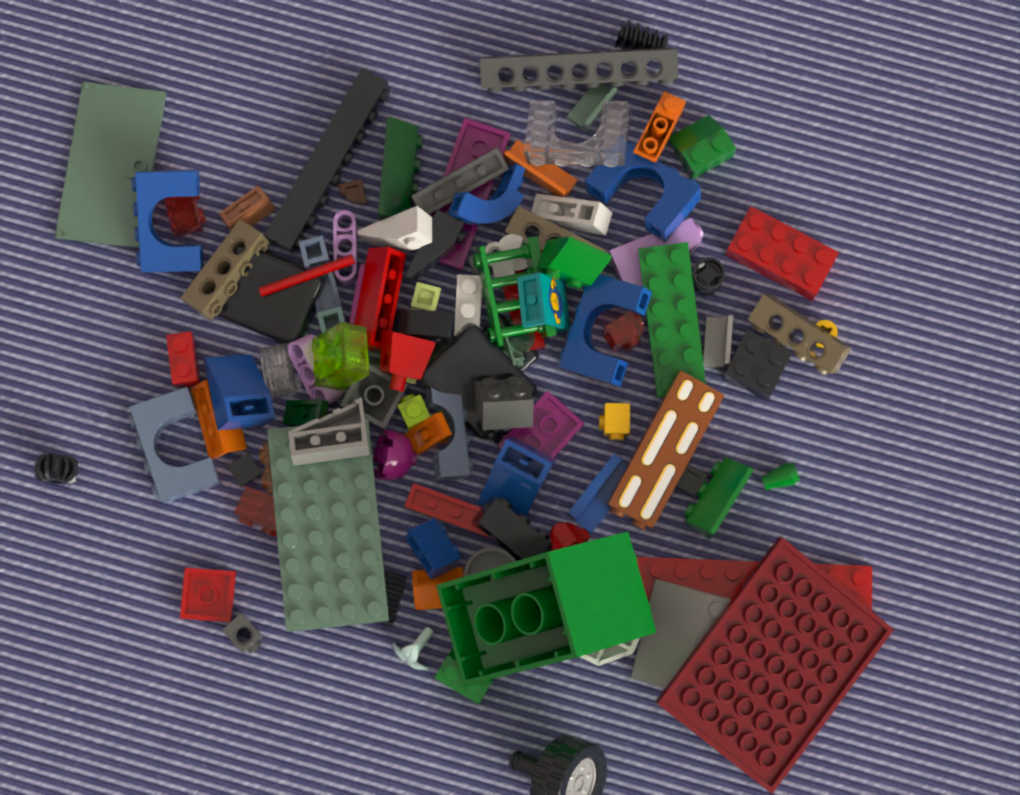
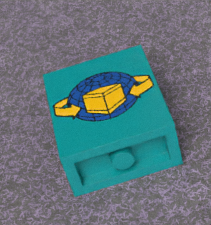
[517,272,570,333]

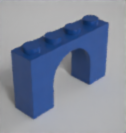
[585,138,701,243]
[132,169,204,273]
[559,274,652,387]

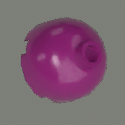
[373,429,417,480]

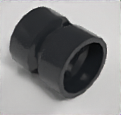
[692,257,725,296]

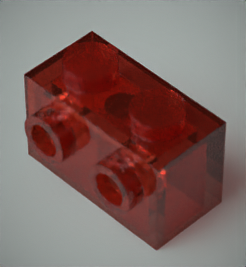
[601,310,645,354]

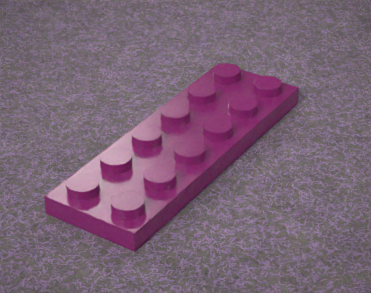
[416,118,511,271]

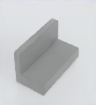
[703,315,733,369]

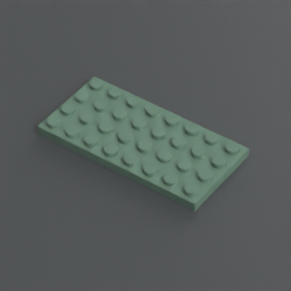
[267,419,389,632]

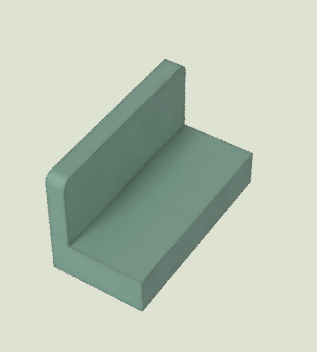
[567,83,618,133]

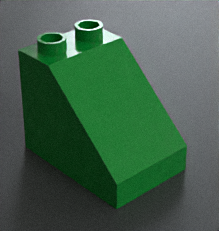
[436,532,657,686]

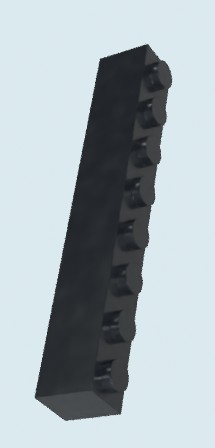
[265,68,390,255]

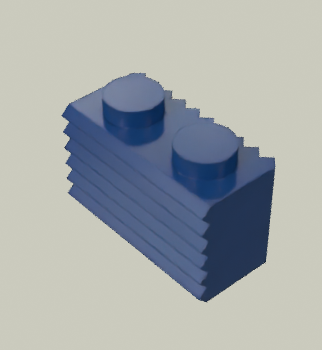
[405,518,461,580]

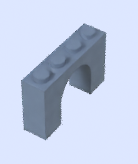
[128,387,222,504]

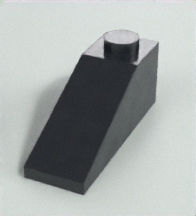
[405,210,467,284]

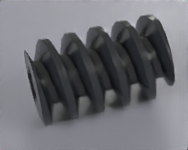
[615,20,669,61]

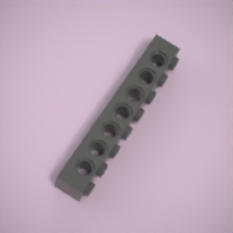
[480,47,679,92]

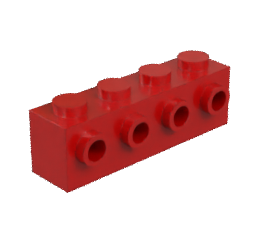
[350,247,406,351]

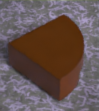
[338,179,368,205]

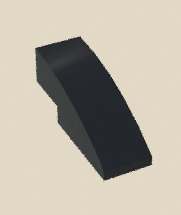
[392,310,455,340]

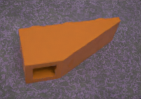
[633,91,686,163]

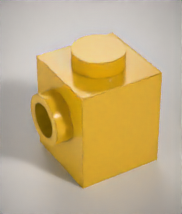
[599,403,630,441]

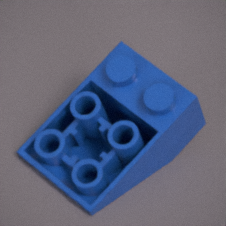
[204,354,275,431]
[478,436,556,517]

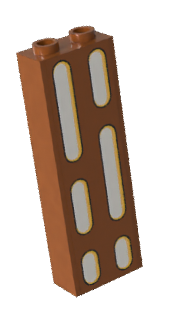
[606,371,725,530]

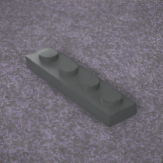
[411,147,509,214]

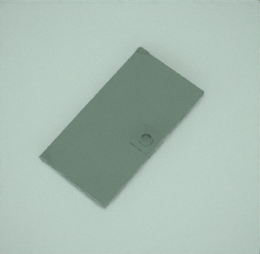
[54,82,167,248]

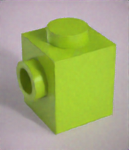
[397,394,430,430]

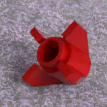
[549,522,590,551]

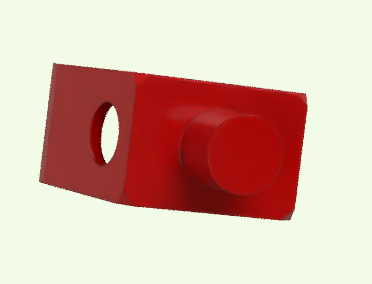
[379,330,436,392]

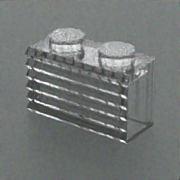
[259,343,302,400]

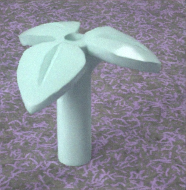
[392,627,434,670]

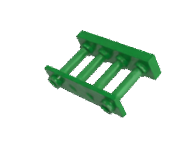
[473,236,557,347]

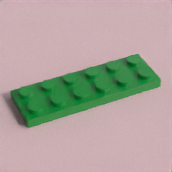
[638,242,706,398]

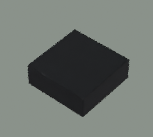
[228,452,262,488]
[675,464,708,498]

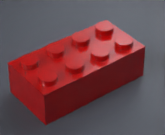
[725,206,839,301]

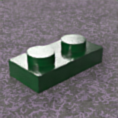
[283,399,329,427]

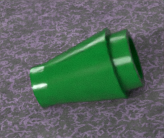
[761,462,800,490]

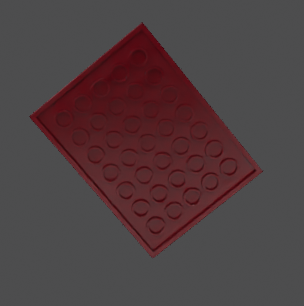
[655,536,894,794]

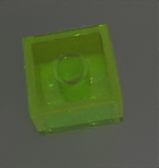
[312,322,369,391]

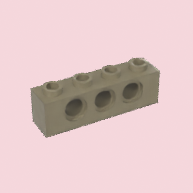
[505,206,607,256]
[180,220,270,321]
[748,294,852,375]

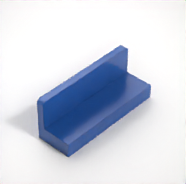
[567,453,626,533]

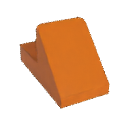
[405,412,452,455]

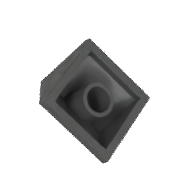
[340,361,408,429]

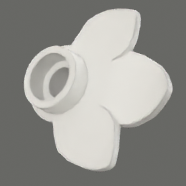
[485,234,528,278]

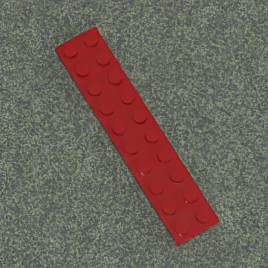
[636,557,872,611]

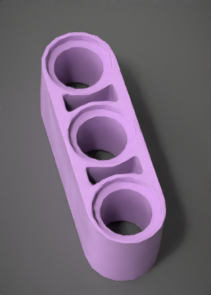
[333,210,358,286]
[288,334,344,405]

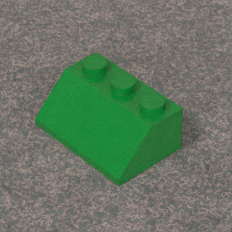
[683,457,754,540]

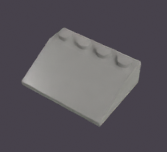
[631,579,731,688]

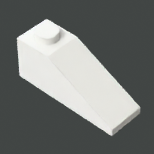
[531,194,613,236]
[357,206,432,250]

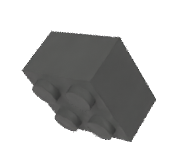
[475,376,534,430]

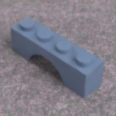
[299,235,348,342]
[425,387,473,481]

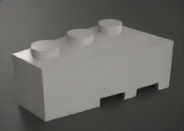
[288,397,370,466]

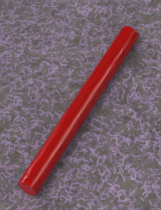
[259,254,356,297]

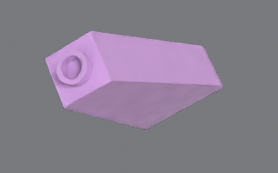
[609,218,703,286]

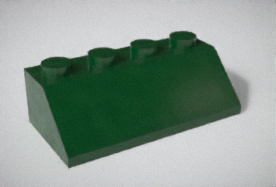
[378,117,423,221]

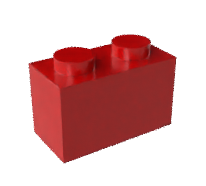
[166,331,201,389]

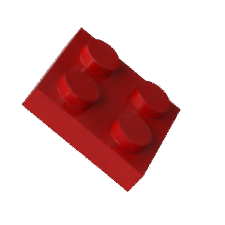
[180,568,237,622]

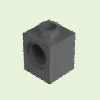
[222,613,264,654]

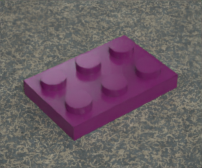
[497,390,585,458]

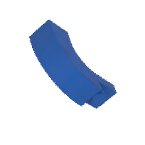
[448,164,525,225]

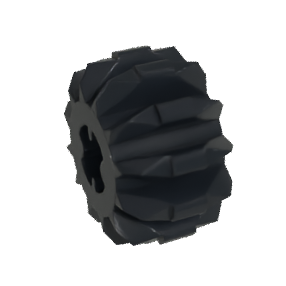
[34,453,79,485]

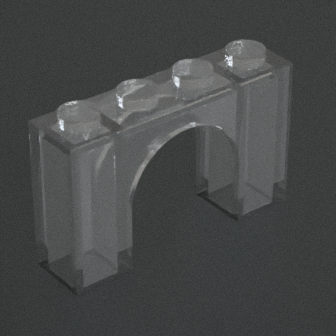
[524,101,631,167]

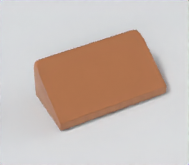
[219,186,275,231]

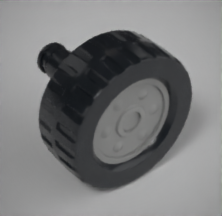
[509,735,607,795]

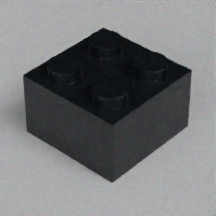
[723,330,792,401]

